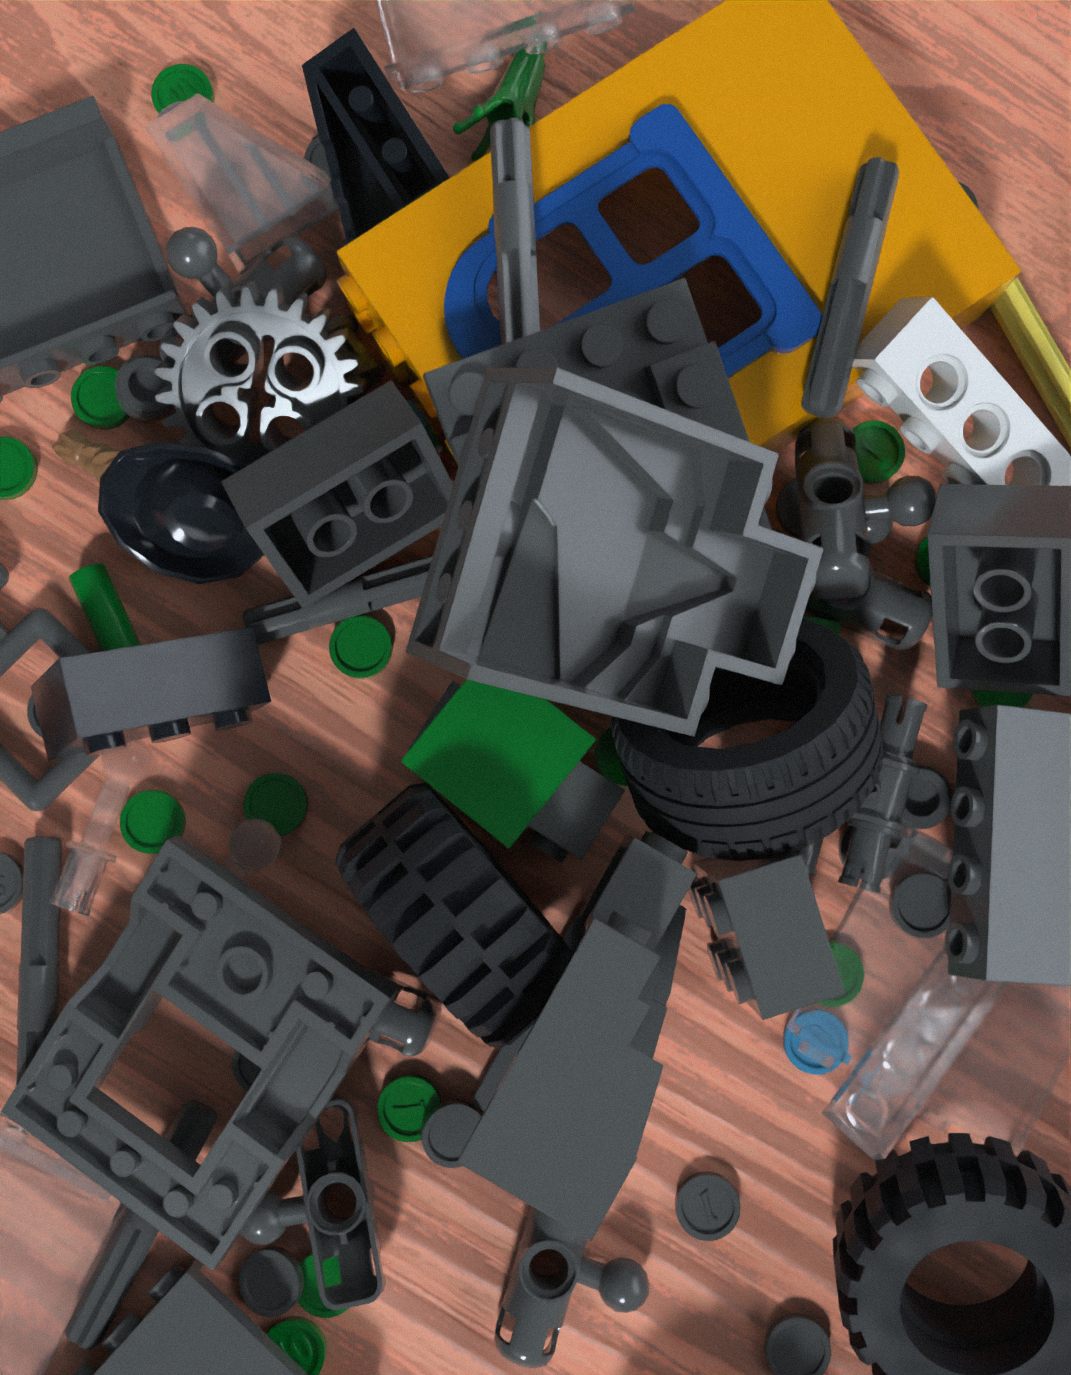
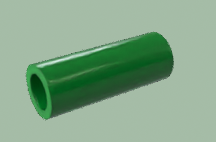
[69,563,141,651]

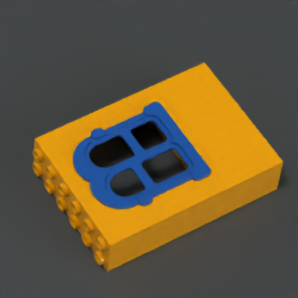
[336,0,1022,471]

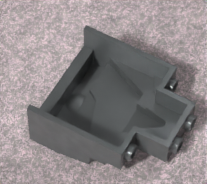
[406,368,824,736]
[457,831,697,1241]

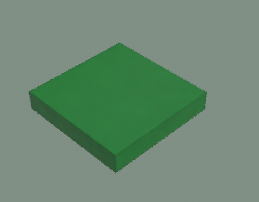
[401,679,596,849]

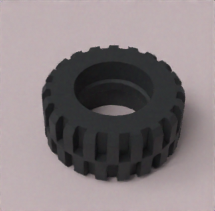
[335,783,574,1047]
[833,1133,1071,1375]

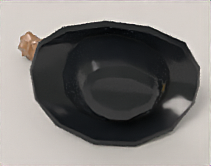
[52,429,265,584]

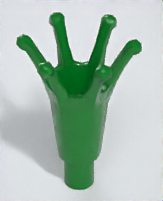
[452,29,550,162]

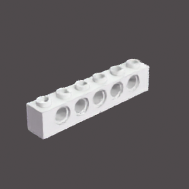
[853,297,1071,486]

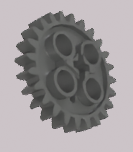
[155,281,367,465]

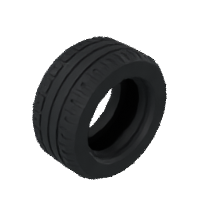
[611,618,883,861]

